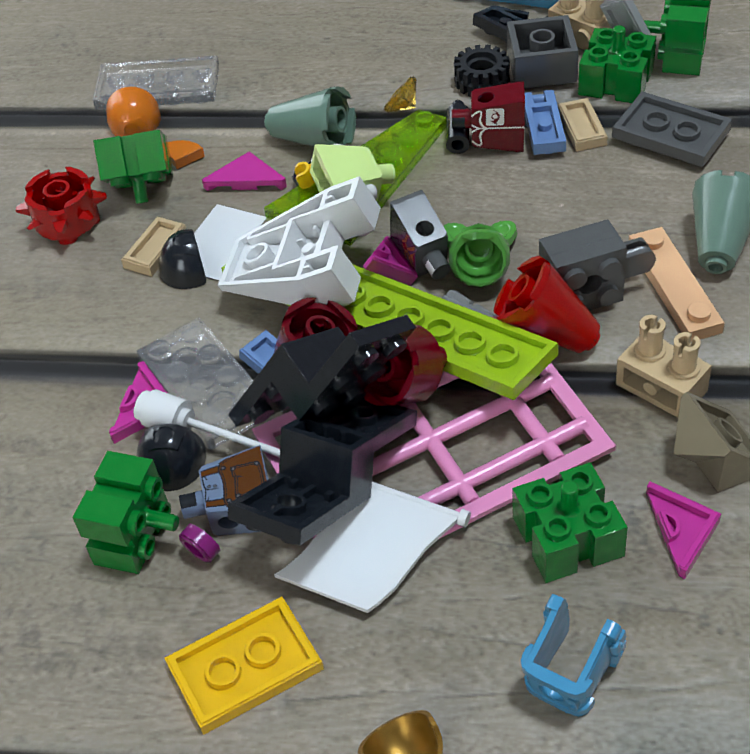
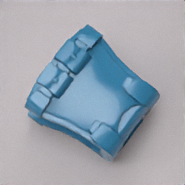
[521,594,626,717]

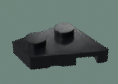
[472,5,548,43]

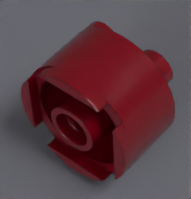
[273,298,357,354]
[363,324,447,406]

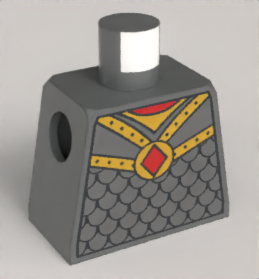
[390,190,451,280]

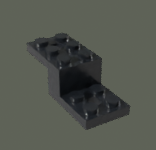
[228,315,417,427]
[228,398,417,546]

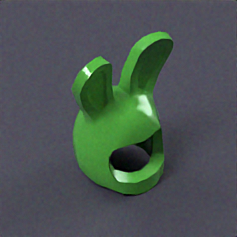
[443,221,517,288]

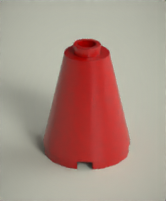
[494,255,600,353]

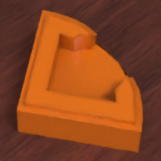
[168,140,205,169]

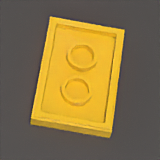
[164,596,324,735]

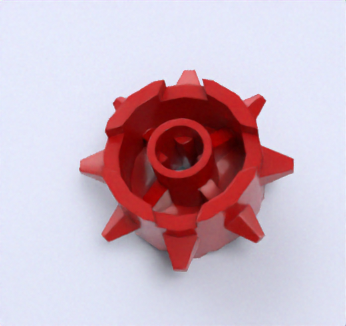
[16,167,107,245]

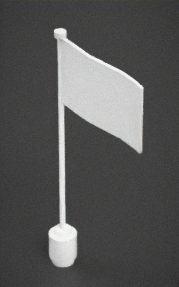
[134,389,471,613]

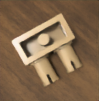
[548,0,612,50]
[616,315,712,418]

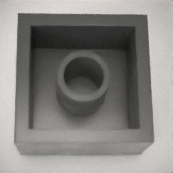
[507,15,579,89]

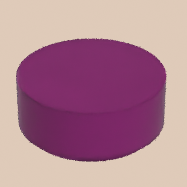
[179,523,221,562]

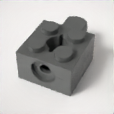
[539,219,656,311]

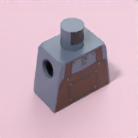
[179,445,268,536]

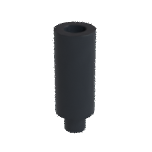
[446,100,470,154]

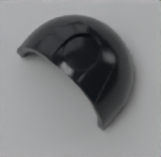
[159,229,206,289]
[137,424,206,491]

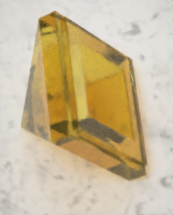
[384,76,417,112]

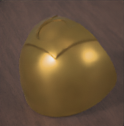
[358,710,443,754]

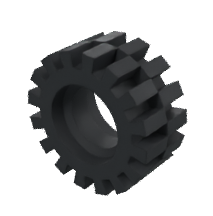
[454,44,510,97]

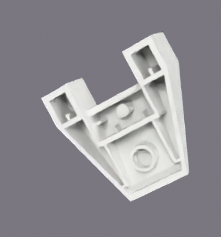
[218,176,381,307]

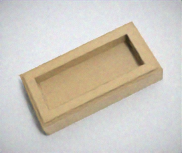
[557,98,608,152]
[121,216,186,277]

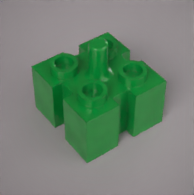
[644,0,711,76]
[578,25,657,103]
[93,129,173,204]
[72,451,179,575]
[512,462,628,583]

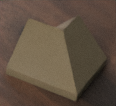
[673,392,750,493]

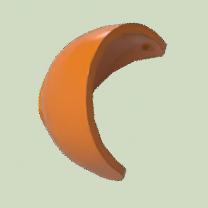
[106,87,161,137]

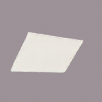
[194,204,267,281]

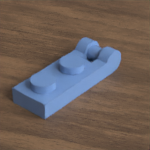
[525,89,566,155]

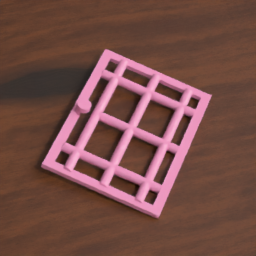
[252,315,616,539]

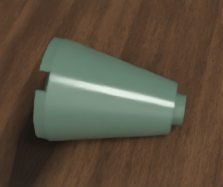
[264,86,356,147]
[692,170,750,274]

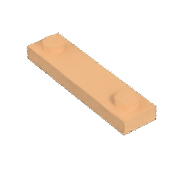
[629,227,725,342]

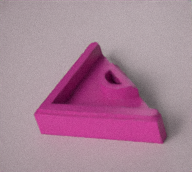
[202,151,287,191]
[363,236,418,286]
[109,361,167,444]
[646,481,721,579]

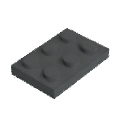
[612,91,732,167]

